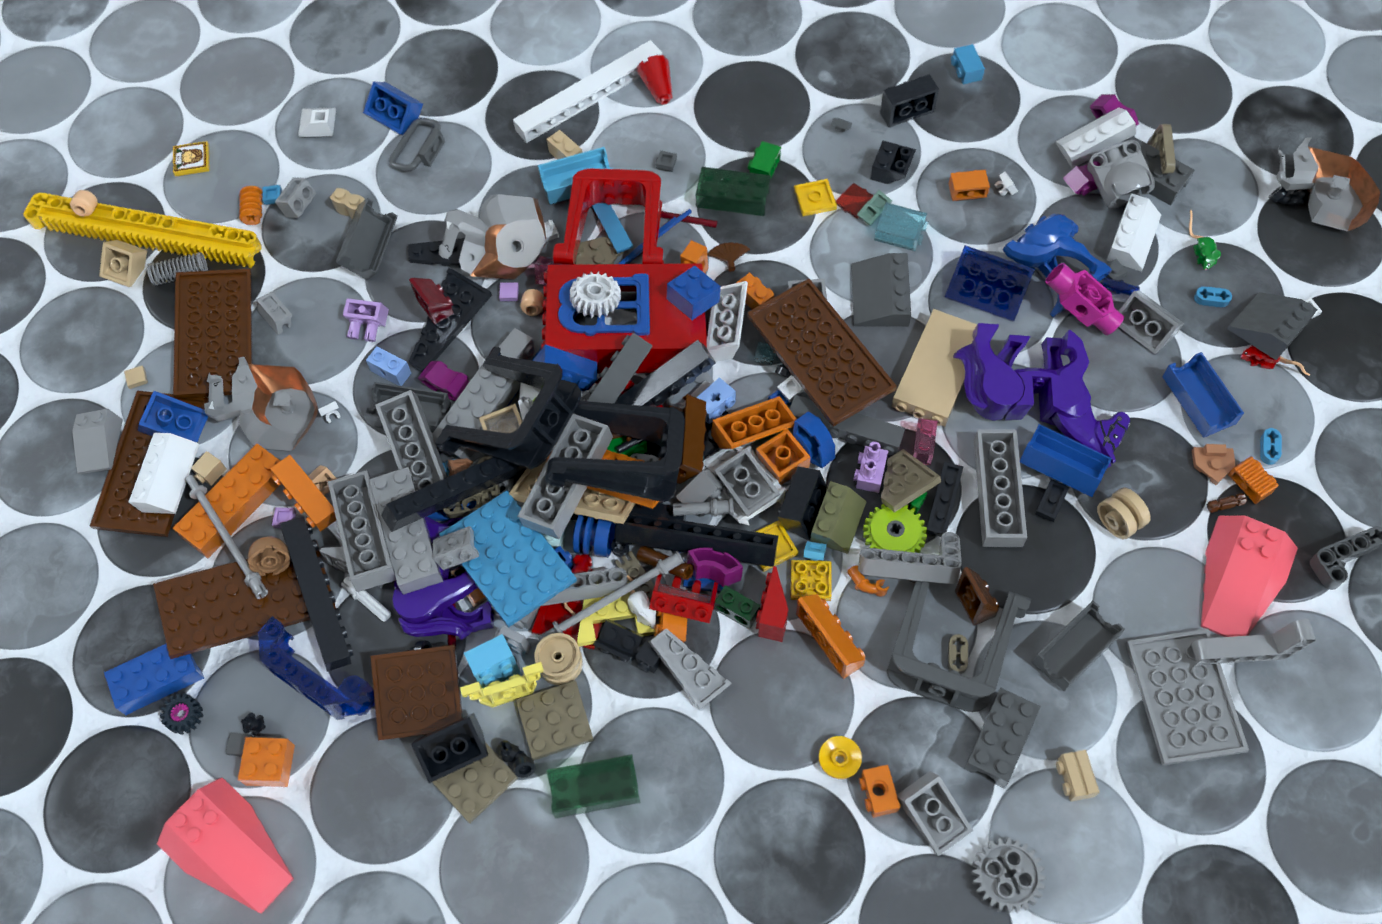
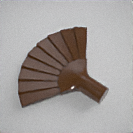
[708,242,750,272]

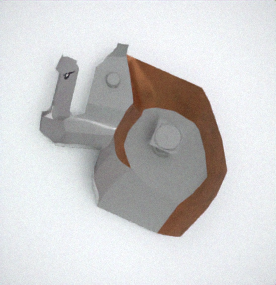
[1276,138,1380,231]
[439,194,546,279]
[204,357,318,451]

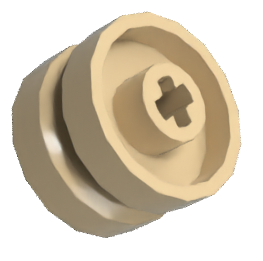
[1097,487,1150,540]
[534,633,583,685]

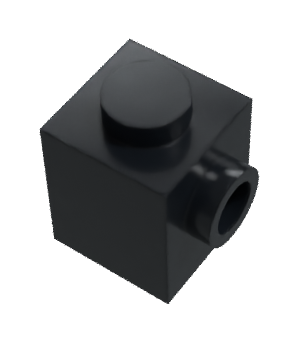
[635,637,662,674]

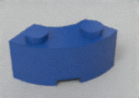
[793,412,835,468]

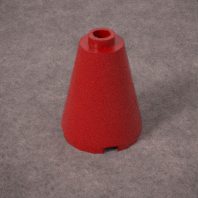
[637,55,673,105]

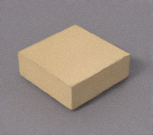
[124,366,148,389]

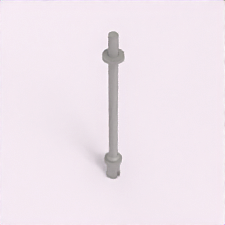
[185,475,268,599]
[538,551,684,641]

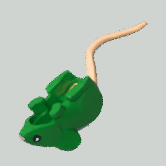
[1189,210,1221,270]

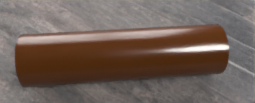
[637,546,694,580]

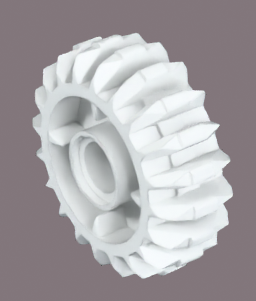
[570,271,621,318]

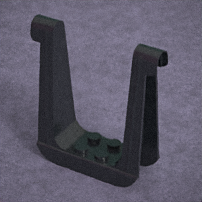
[435,347,581,469]
[545,401,685,503]

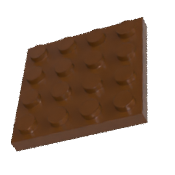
[371,645,463,741]

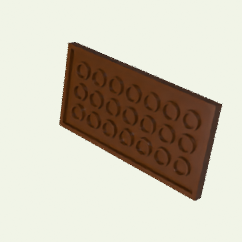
[173,269,252,399]
[747,278,897,427]
[90,391,209,537]
[153,540,336,659]

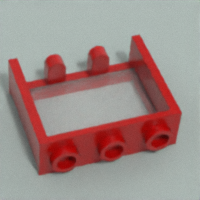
[649,574,718,623]

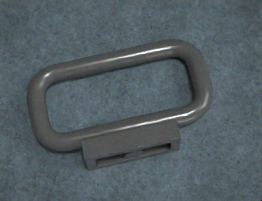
[389,118,445,171]

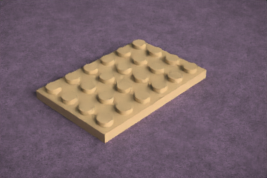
[509,459,635,524]

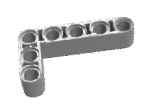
[858,532,962,584]
[541,568,628,606]
[1191,619,1316,665]

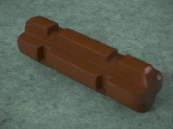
[1206,493,1247,513]

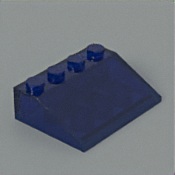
[945,245,1035,321]

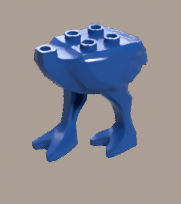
[1002,214,1112,317]

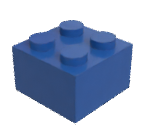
[667,266,721,320]

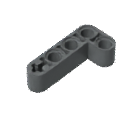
[1310,526,1382,590]

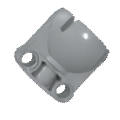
[1087,140,1155,208]

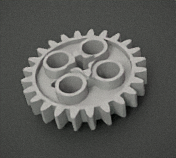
[971,837,1046,914]

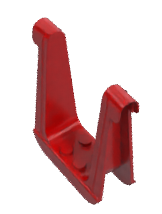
[553,168,664,265]

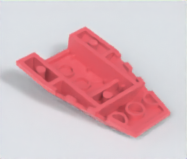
[1201,516,1298,637]
[157,778,294,914]

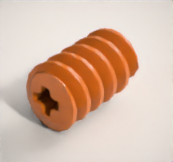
[239,186,262,225]

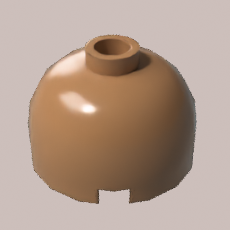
[247,536,290,576]

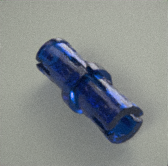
[1101,277,1140,296]

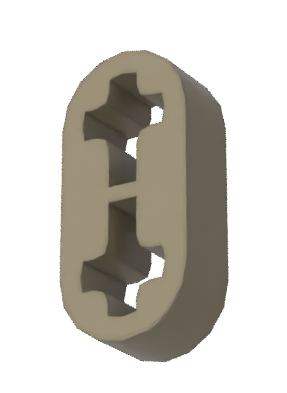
[948,634,968,675]

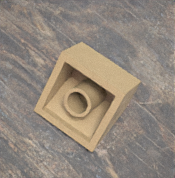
[99,240,147,287]

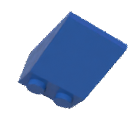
[138,391,209,443]

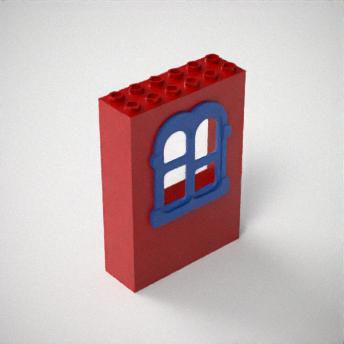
[541,263,707,374]

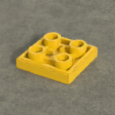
[791,560,832,601]

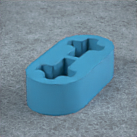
[1194,286,1232,307]
[1260,428,1282,465]

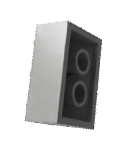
[1119,290,1185,355]

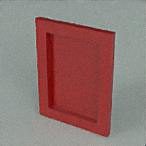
[531,600,603,650]

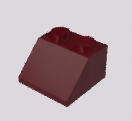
[409,278,454,324]

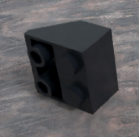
[870,140,916,184]

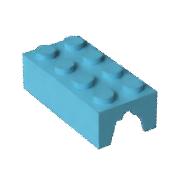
[538,147,613,204]

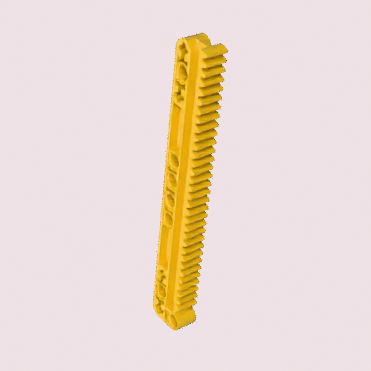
[23,193,262,268]

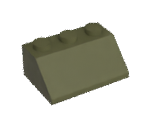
[810,481,866,554]

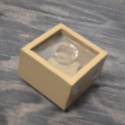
[479,404,522,433]

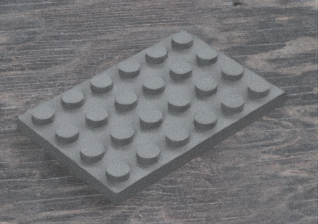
[1125,629,1249,766]

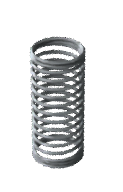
[147,252,208,286]

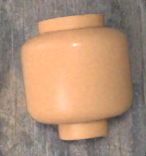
[70,190,98,216]
[520,289,545,316]

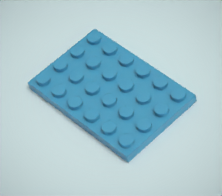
[439,491,577,628]

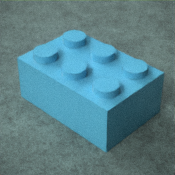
[464,634,522,688]

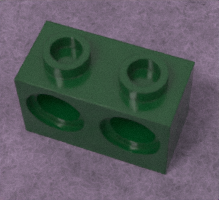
[715,585,760,630]

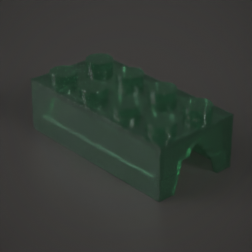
[695,167,771,216]
[547,754,641,819]

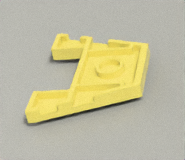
[577,592,655,647]
[460,662,544,708]

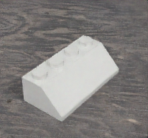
[1056,107,1136,169]
[1107,193,1161,272]
[707,281,748,362]
[129,433,199,514]

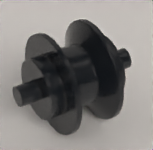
[241,712,266,736]

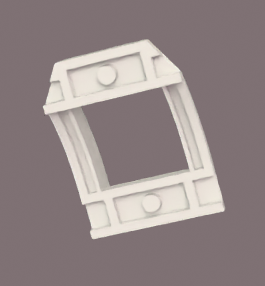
[702,446,787,525]

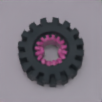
[160,693,203,735]

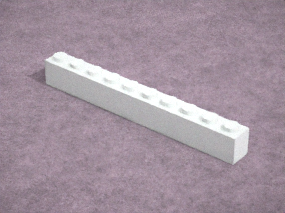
[513,40,662,143]

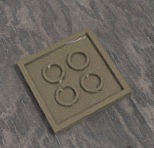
[516,680,594,760]
[433,742,518,824]

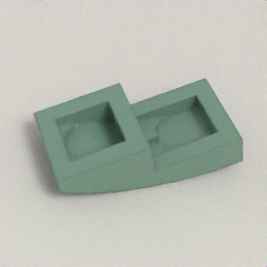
[857,190,892,226]

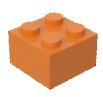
[756,429,811,485]
[238,737,295,787]

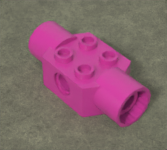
[1045,263,1124,335]

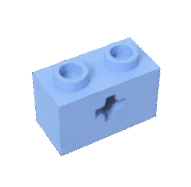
[366,346,411,386]
[696,378,736,424]

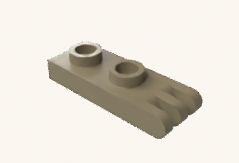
[614,551,654,600]

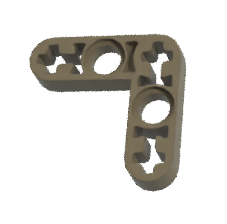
[1147,124,1175,174]
[443,456,500,519]

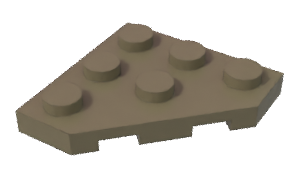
[574,236,624,265]
[881,449,941,512]

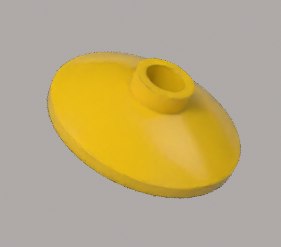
[819,736,862,779]

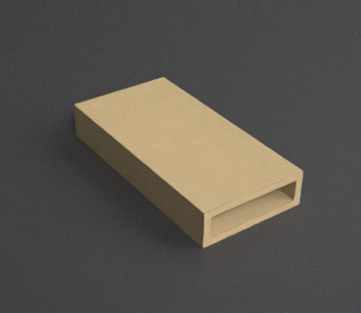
[892,309,977,427]

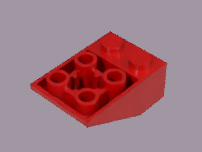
[756,566,788,642]

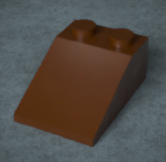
[955,567,999,626]

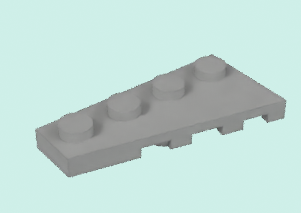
[649,629,732,709]

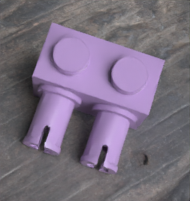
[343,299,389,342]
[854,442,888,493]

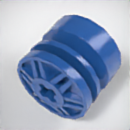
[573,515,616,558]

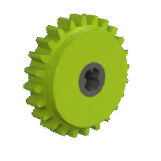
[863,504,927,553]

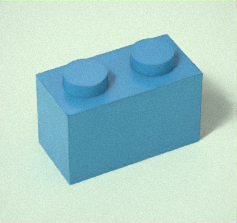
[951,44,985,85]

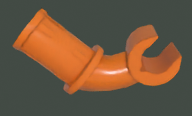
[847,565,889,597]

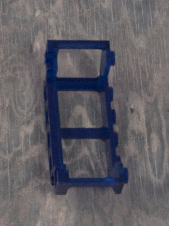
[258,616,375,720]

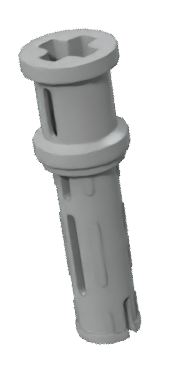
[673,498,734,516]

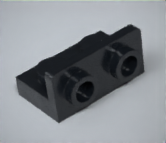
[594,619,644,662]

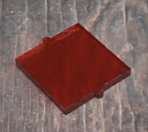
[835,183,873,218]

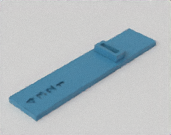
[592,203,634,253]

